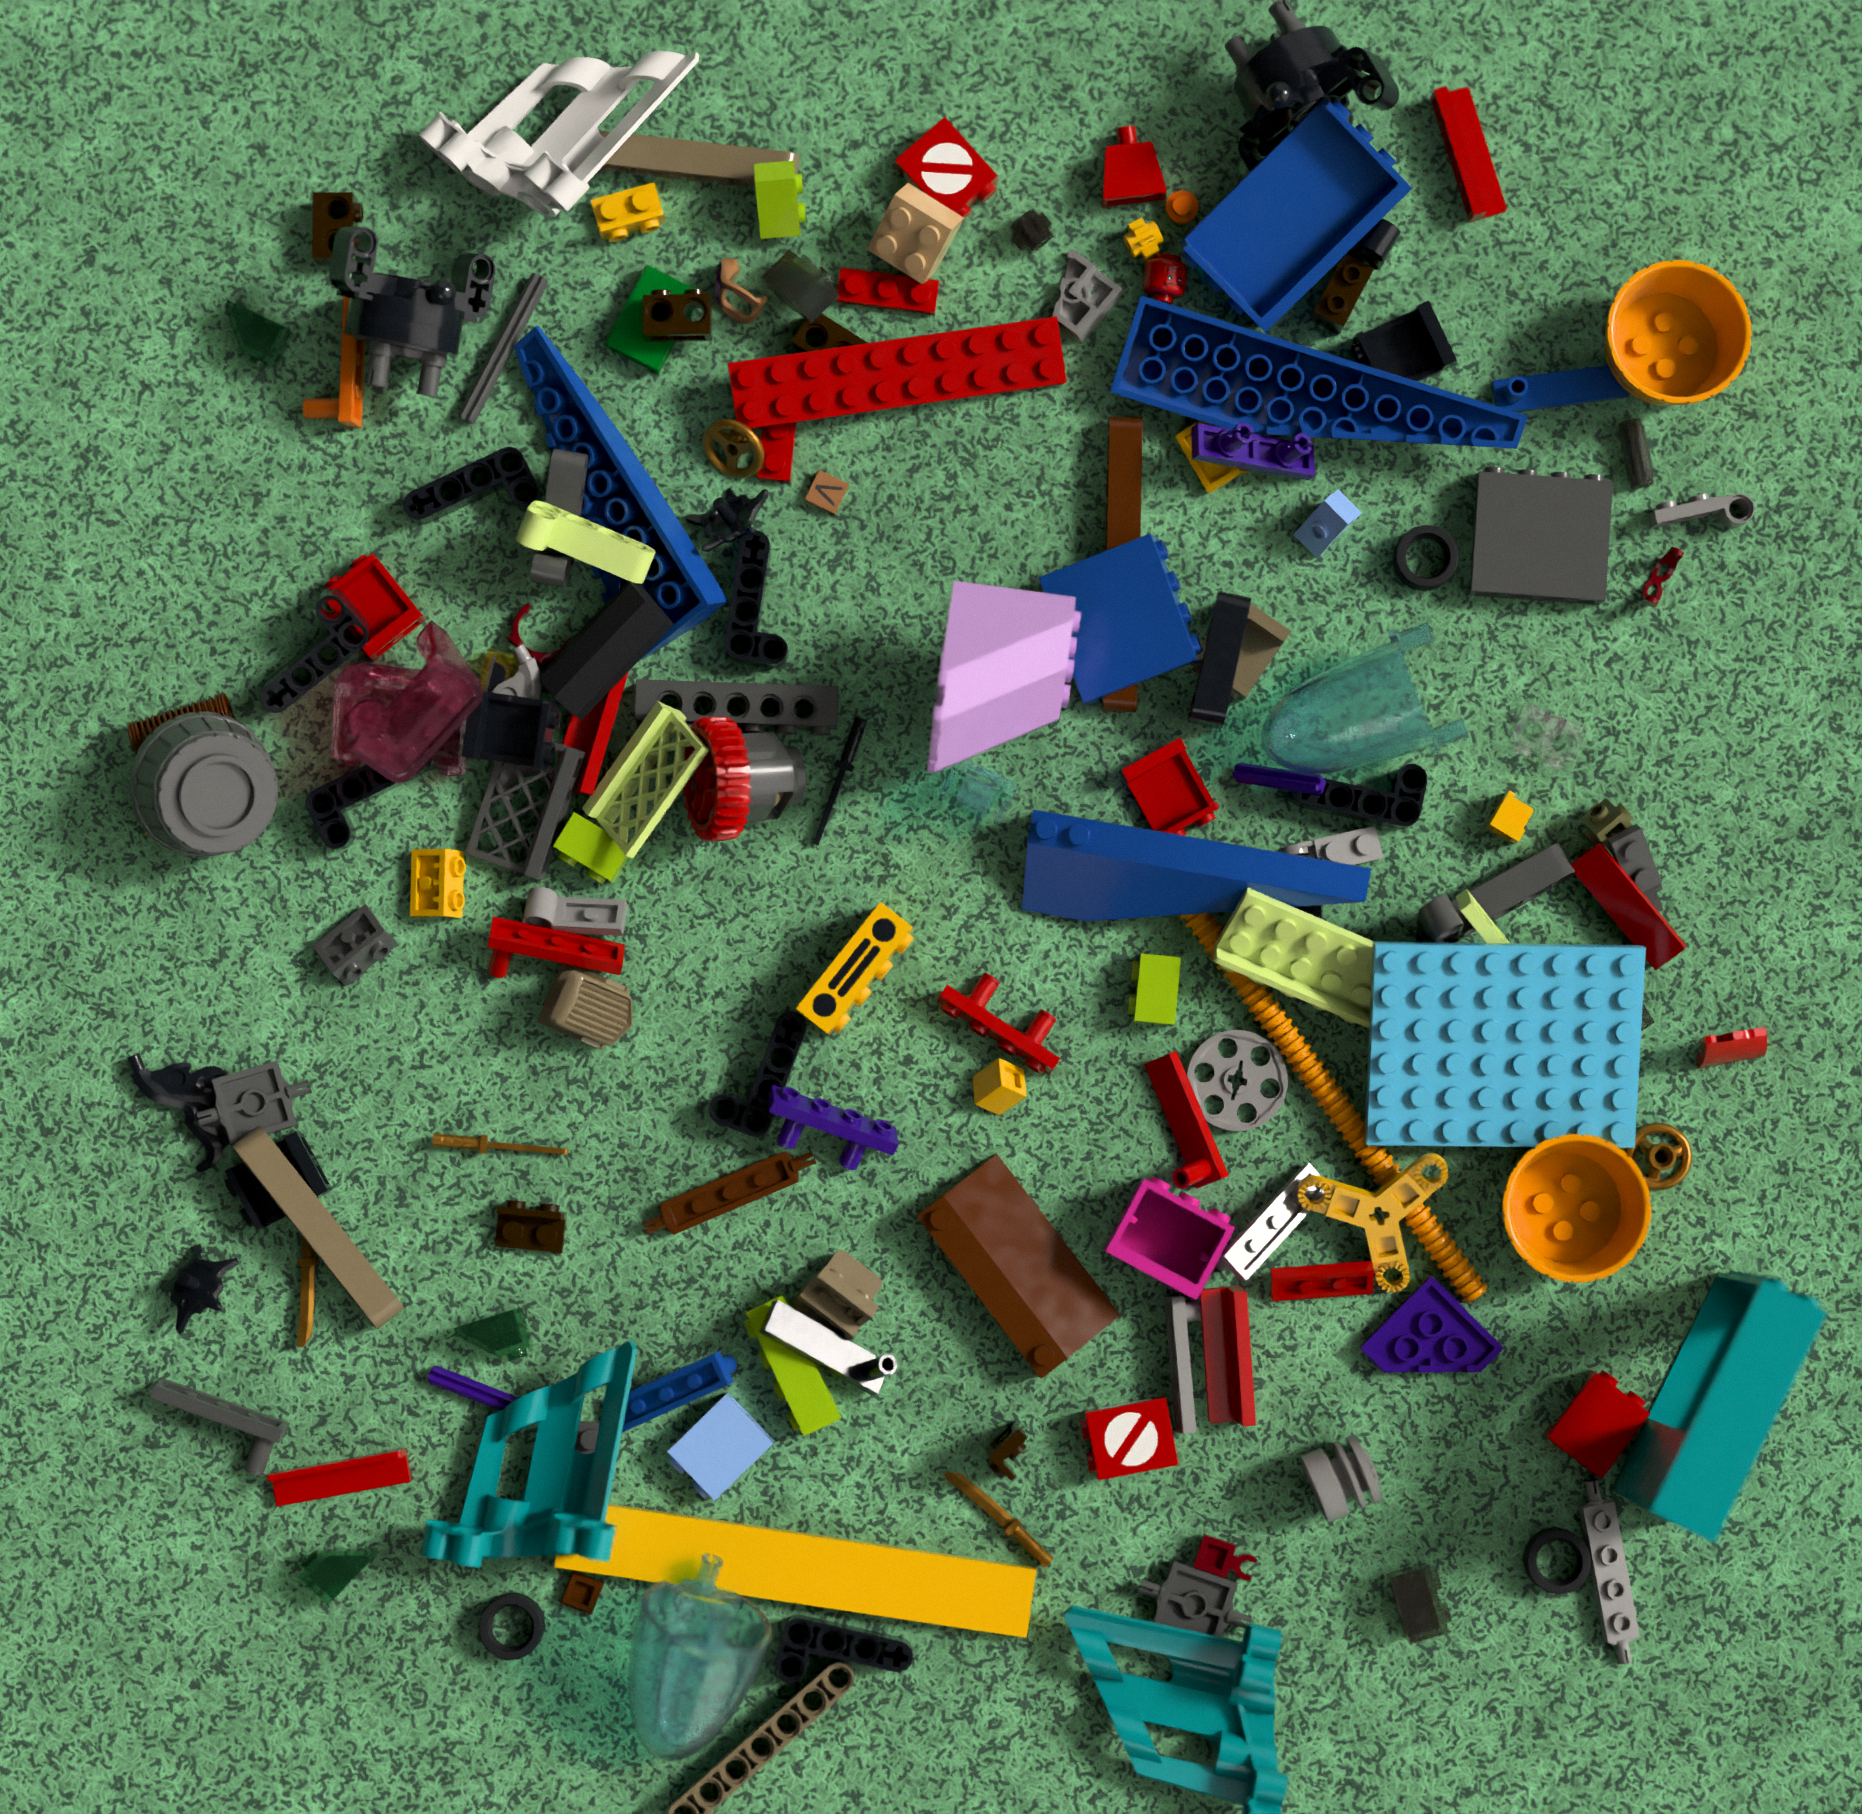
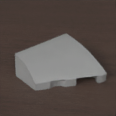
[1052,248,1125,343]

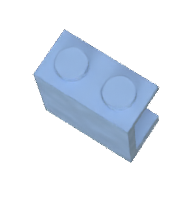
[667,1392,775,1501]

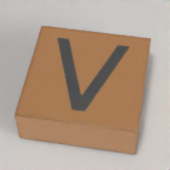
[805,470,849,515]

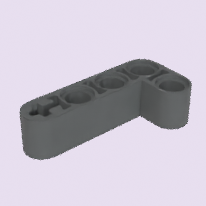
[530,449,588,588]

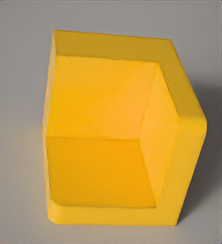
[1485,790,1533,844]
[973,1058,1027,1115]

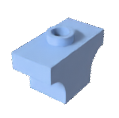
[1293,489,1362,558]

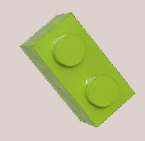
[754,160,806,239]
[553,812,629,885]
[1127,953,1181,1026]

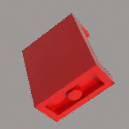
[323,553,426,661]
[1120,737,1220,836]
[1542,1370,1651,1479]

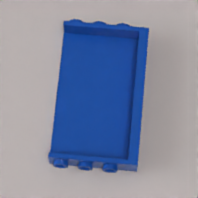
[1179,97,1412,332]

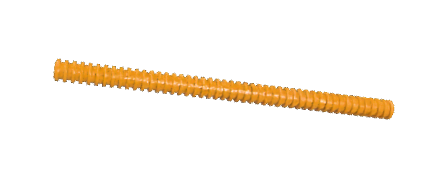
[1179,913,1488,1304]

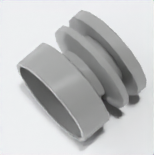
[1300,1434,1382,1523]

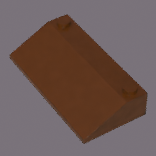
[917,1154,1120,1379]

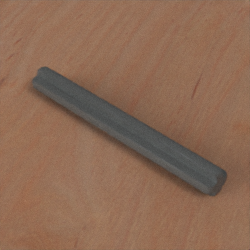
[458,273,548,425]

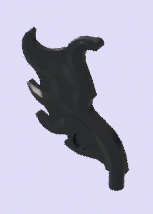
[127,1053,229,1172]

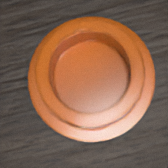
[1165,190,1199,224]

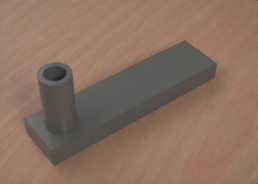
[150,1378,290,1476]

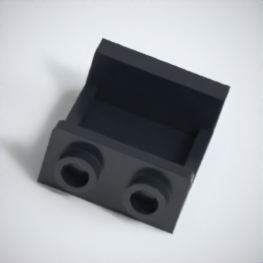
[1351,300,1457,382]
[461,689,561,769]
[224,1131,333,1230]

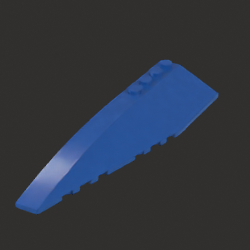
[1110,295,1528,449]

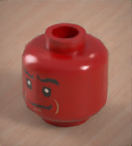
[1142,253,1188,304]

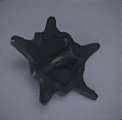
[686,488,769,552]
[160,1244,239,1334]

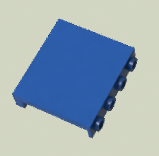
[1039,533,1203,705]

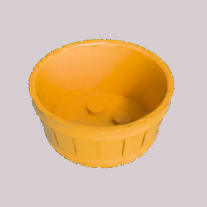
[1604,260,1752,406]
[1502,1134,1651,1283]

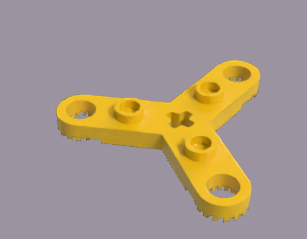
[1297,1153,1448,1293]

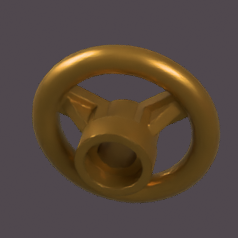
[702,419,764,478]
[1625,1123,1692,1190]

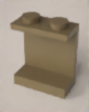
[1190,594,1291,701]

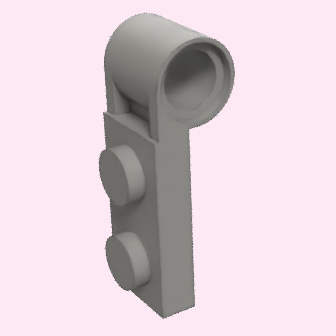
[1648,493,1755,529]
[1278,826,1383,865]
[523,887,628,936]

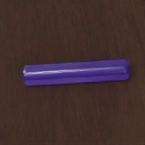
[1232,763,1326,795]
[427,1366,518,1411]

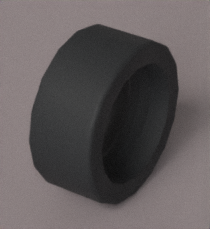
[1392,525,1459,591]
[1523,1527,1591,1595]
[478,1592,545,1661]

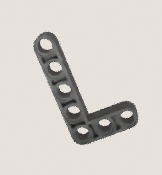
[1416,843,1575,943]

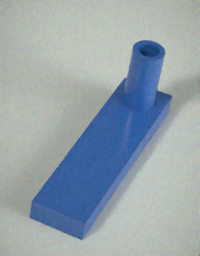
[1491,365,1630,412]
[602,1351,737,1432]

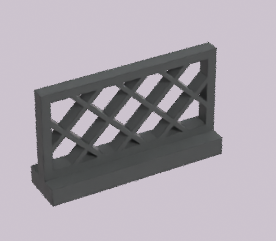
[465,741,587,880]

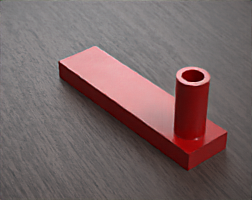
[487,916,625,978]
[1144,1051,1229,1189]

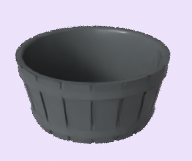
[129,711,278,856]

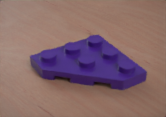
[1359,1276,1504,1372]

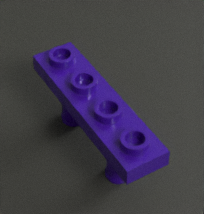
[1191,422,1315,481]
[767,1085,899,1170]

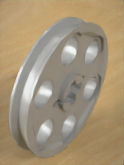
[1186,1030,1288,1131]

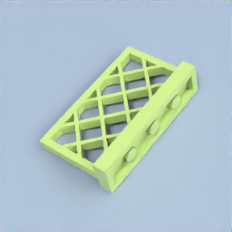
[582,701,709,858]

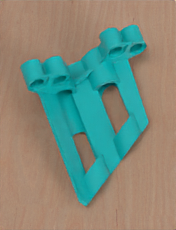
[421,1340,637,1567]
[1063,1605,1288,1814]

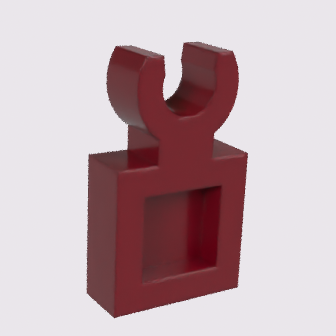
[1192,1533,1257,1580]

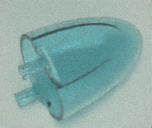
[1261,622,1469,774]
[628,1554,772,1761]

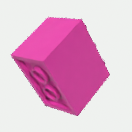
[1103,1176,1235,1300]

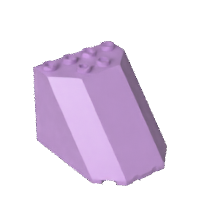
[928,581,1081,774]

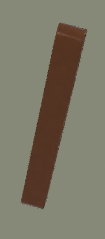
[1102,417,1143,712]

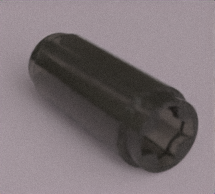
[1618,418,1655,489]

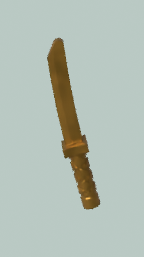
[432,1133,568,1155]
[297,1235,319,1347]
[944,1472,1054,1568]

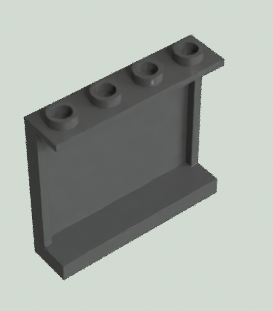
[1467,467,1613,605]

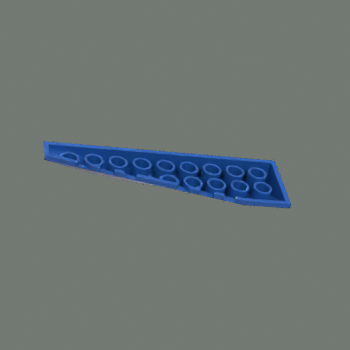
[513,326,729,660]
[1022,810,1372,921]

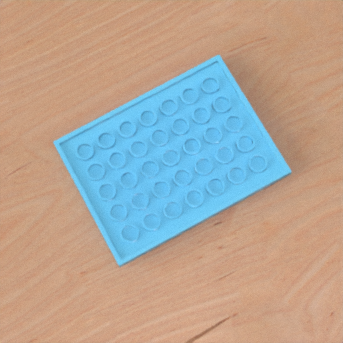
[1364,942,1646,1148]

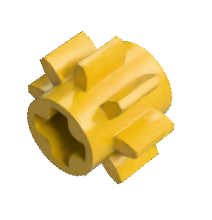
[1123,217,1164,262]

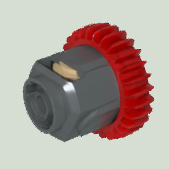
[682,716,806,842]

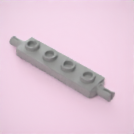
[1578,1479,1640,1664]

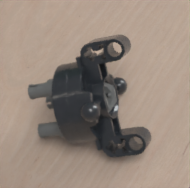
[1225,0,1399,172]
[329,226,495,398]

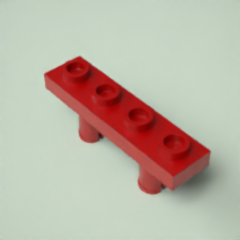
[937,973,1060,1075]

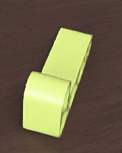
[515,500,656,584]

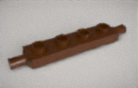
[643,1151,817,1235]

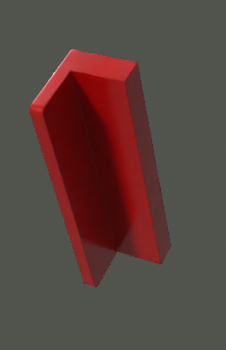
[1430,86,1507,223]
[552,671,629,796]
[1571,843,1686,971]
[1199,1285,1256,1427]
[266,1448,412,1507]

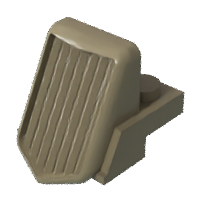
[537,963,633,1050]
[789,1250,882,1340]

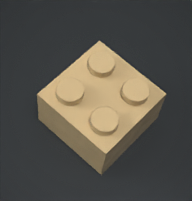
[867,183,964,284]

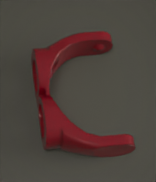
[1641,547,1684,608]
[506,603,572,668]

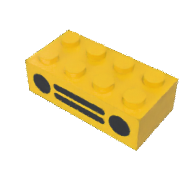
[796,901,914,1036]

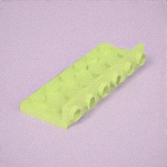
[1214,887,1374,1028]

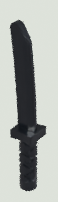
[813,716,868,846]

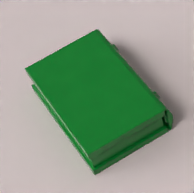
[604,265,694,374]

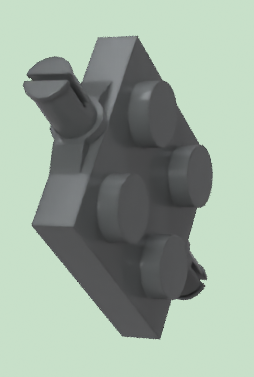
[196,1061,312,1145]
[1138,1560,1252,1637]

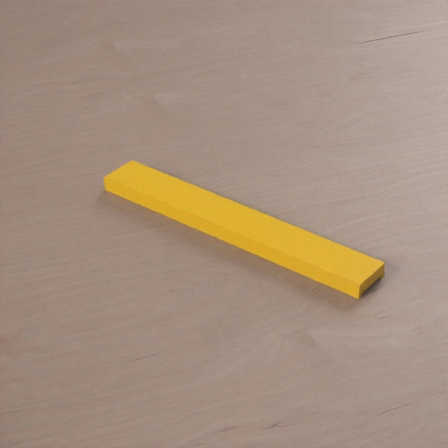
[554,1503,1036,1638]

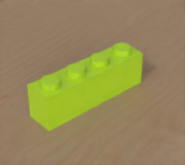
[743,1294,842,1436]

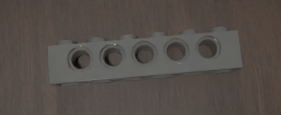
[635,679,839,735]

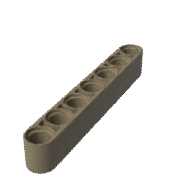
[599,130,800,188]
[232,1125,404,1330]
[668,1659,854,1814]

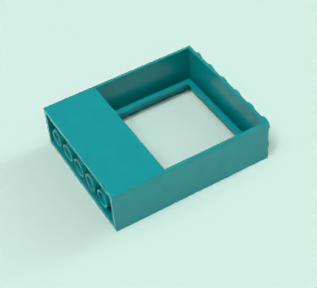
[1611,1270,1828,1544]

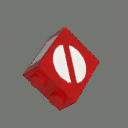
[895,117,998,221]
[1079,1395,1179,1480]

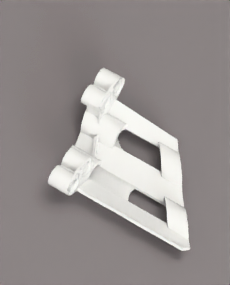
[418,51,699,217]

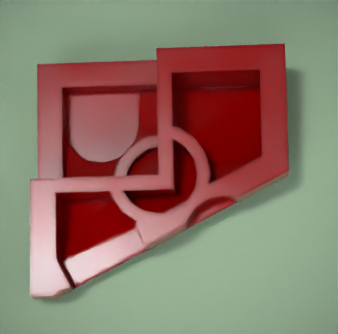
[1696,1027,1767,1069]

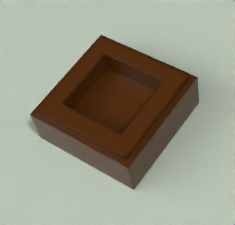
[560,1570,605,1615]

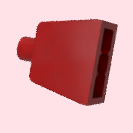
[1102,126,1167,207]

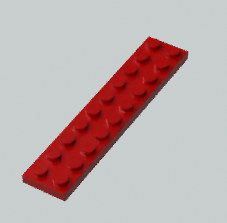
[727,316,1067,429]

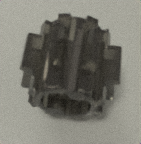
[1010,209,1054,254]

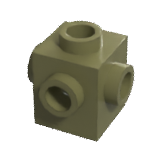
[1580,798,1633,855]

